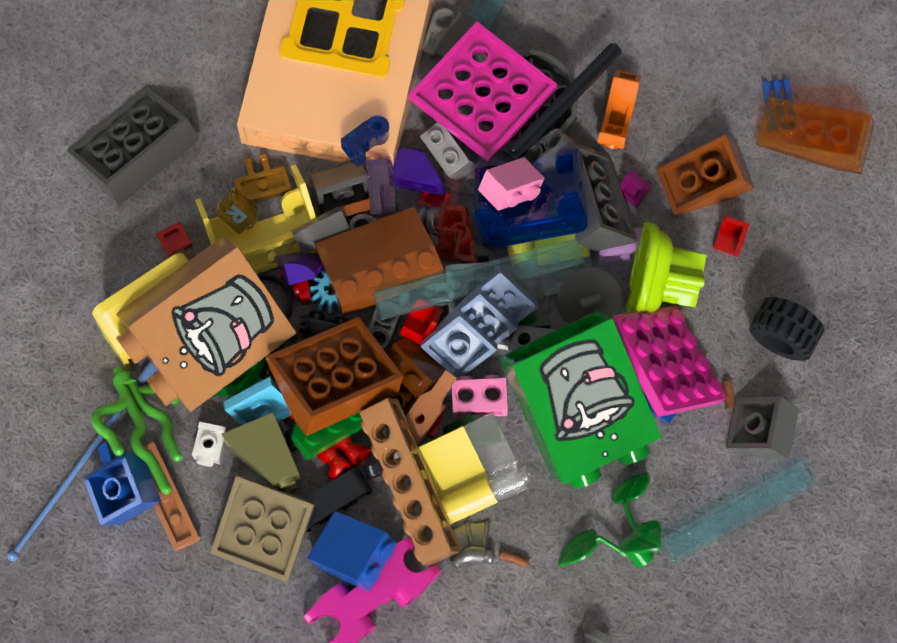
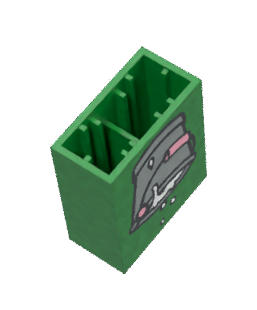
[499,311,662,489]

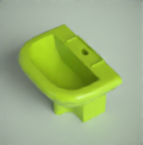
[626,220,707,314]

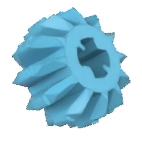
[310,270,341,315]

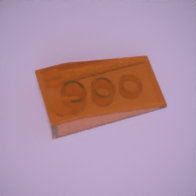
[756,97,874,175]

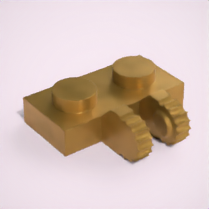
[234,153,292,206]

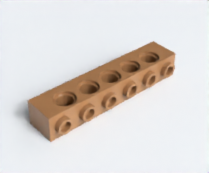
[359,398,461,565]

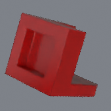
[713,216,750,257]
[399,297,443,345]

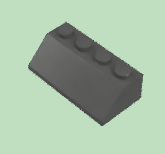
[556,144,637,251]

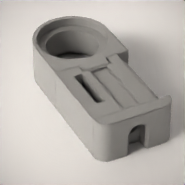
[422,8,455,60]

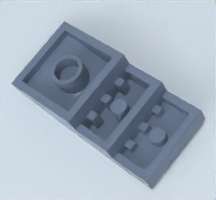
[420,267,538,378]

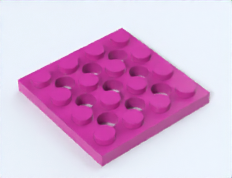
[408,22,558,163]
[611,306,727,417]

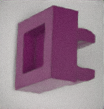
[620,170,652,208]

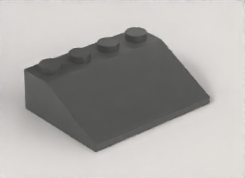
[67,86,200,205]

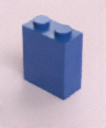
[307,511,397,591]

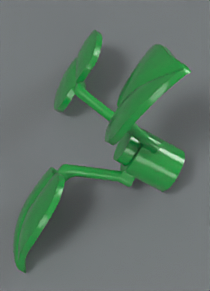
[558,471,662,568]

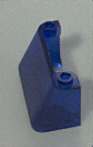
[472,149,588,247]

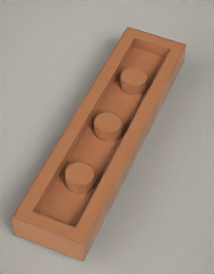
[144,442,200,552]

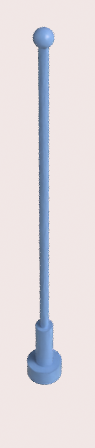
[7,362,156,561]

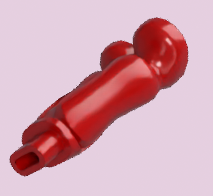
[289,415,372,481]

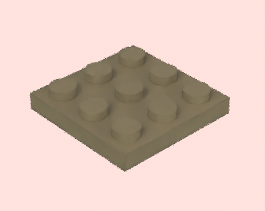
[210,475,316,582]

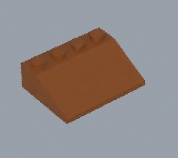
[314,207,443,316]
[266,317,403,436]

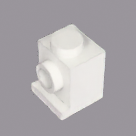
[192,422,227,467]

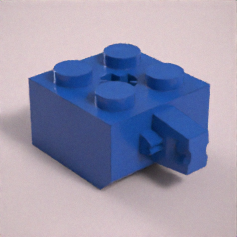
[84,442,162,526]

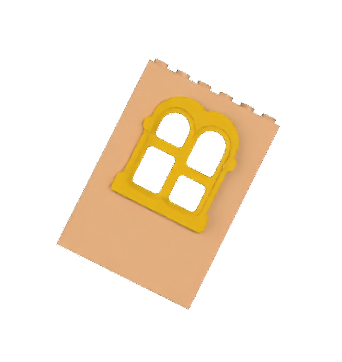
[237,0,434,173]

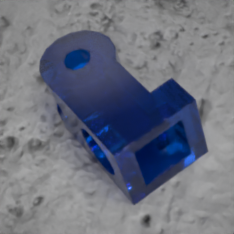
[341,115,389,167]

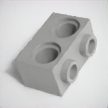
[420,122,479,181]

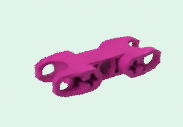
[303,536,441,643]

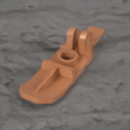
[394,370,457,464]

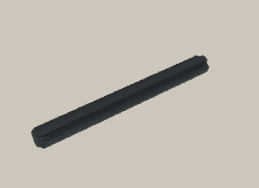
[509,43,622,158]

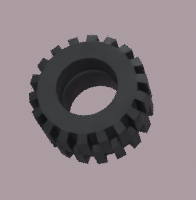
[749,297,825,361]

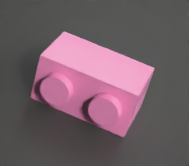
[478,157,545,211]

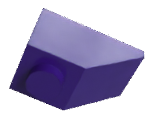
[390,147,446,196]

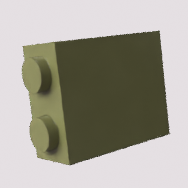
[222,413,302,494]

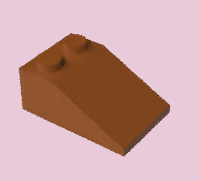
[656,134,754,216]

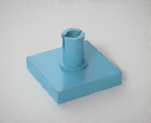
[223,376,291,425]

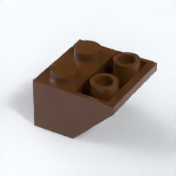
[386,338,447,416]

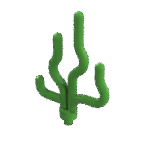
[91,366,183,494]

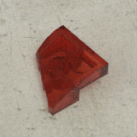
[436,203,478,263]

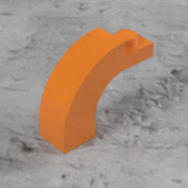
[598,69,641,149]

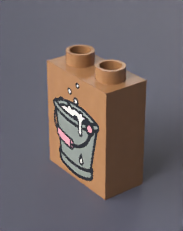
[115,236,296,412]

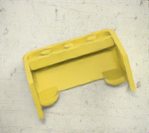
[195,164,317,274]
[92,253,189,370]

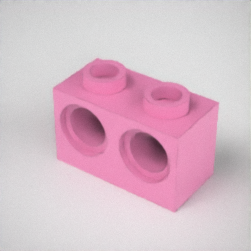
[451,375,508,418]

